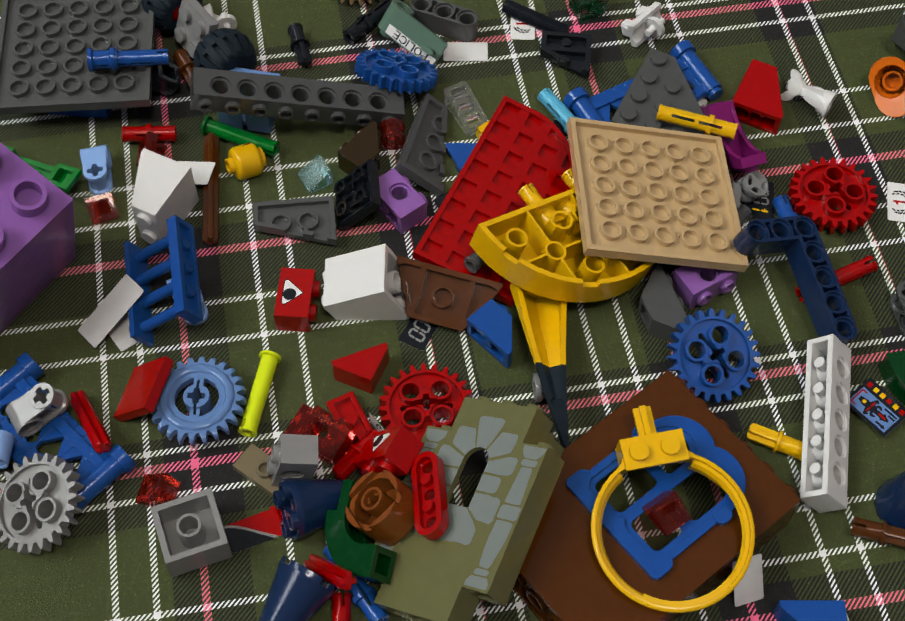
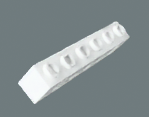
[800,334,851,513]

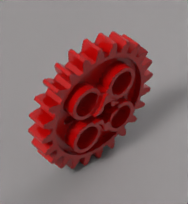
[787,157,878,234]
[378,363,472,441]

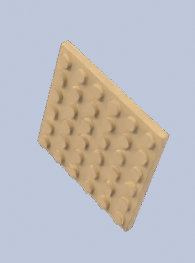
[566,117,749,272]

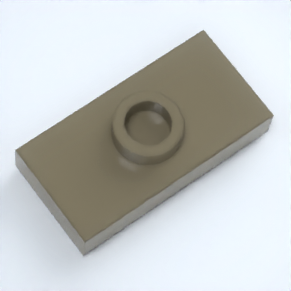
[232,444,279,497]

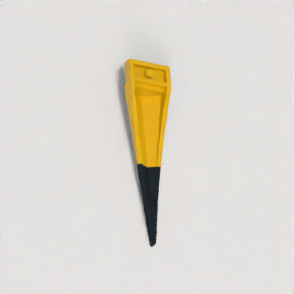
[509,283,569,449]

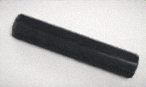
[502,0,570,33]

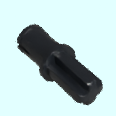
[287,23,312,68]

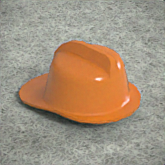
[868,56,905,118]

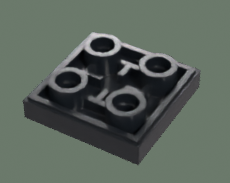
[334,159,381,231]

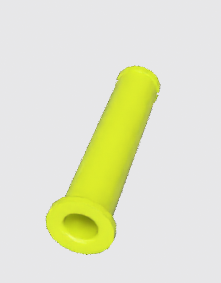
[238,350,282,438]

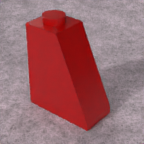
[733,59,783,135]

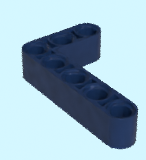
[733,216,858,345]

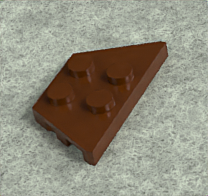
[397,256,503,332]

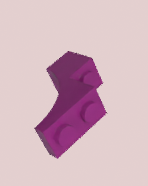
[701,100,767,173]

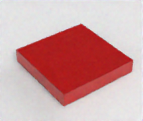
[113,356,174,422]

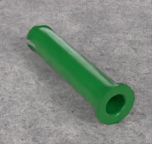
[201,115,280,157]

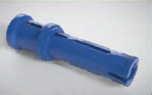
[87,47,169,72]

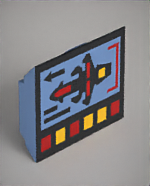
[850,378,905,437]

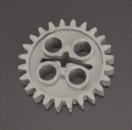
[0,453,85,555]

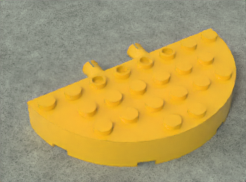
[469,169,655,303]

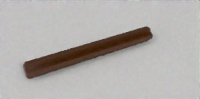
[202,133,219,246]

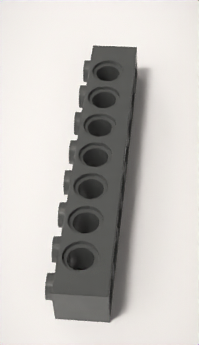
[190,67,405,129]

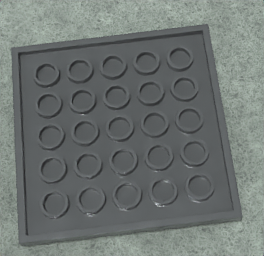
[0,0,156,115]

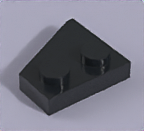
[540,30,592,77]

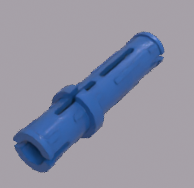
[323,546,390,621]

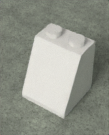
[131,148,199,244]
[321,243,409,320]

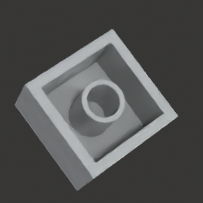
[150,488,233,577]

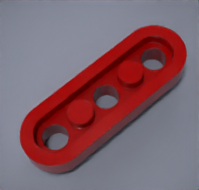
[411,451,449,540]

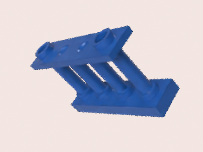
[124,215,203,347]

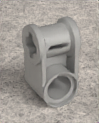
[6,382,69,437]

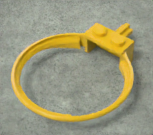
[591,405,755,613]

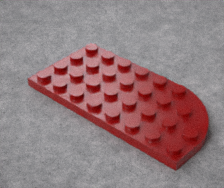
[412,95,573,307]

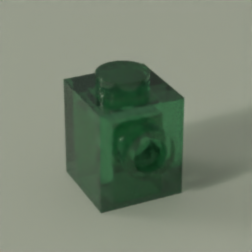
[568,0,609,22]

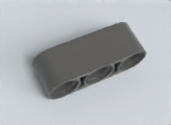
[410,0,478,42]

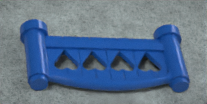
[563,40,723,122]
[0,352,137,509]

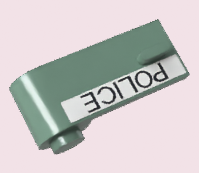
[378,0,449,65]

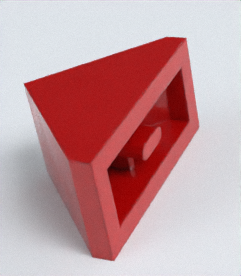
[331,342,389,394]

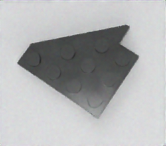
[611,48,715,136]

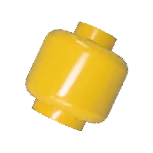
[225,142,266,181]

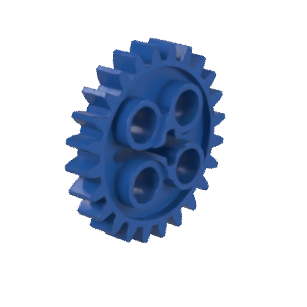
[355,48,438,94]
[665,308,761,404]

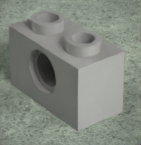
[267,434,319,486]

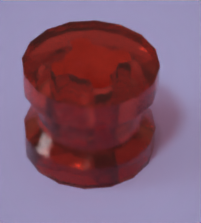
[379,118,406,150]

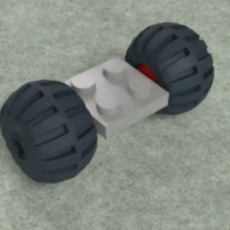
[141,0,257,71]

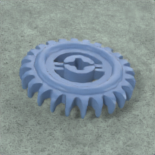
[150,357,247,447]

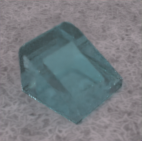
[297,154,333,194]

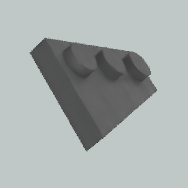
[252,196,337,246]

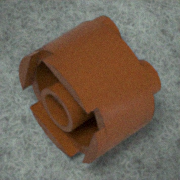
[345,470,414,547]

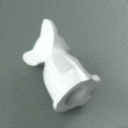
[781,69,838,118]

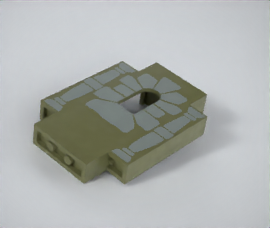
[374,396,565,621]

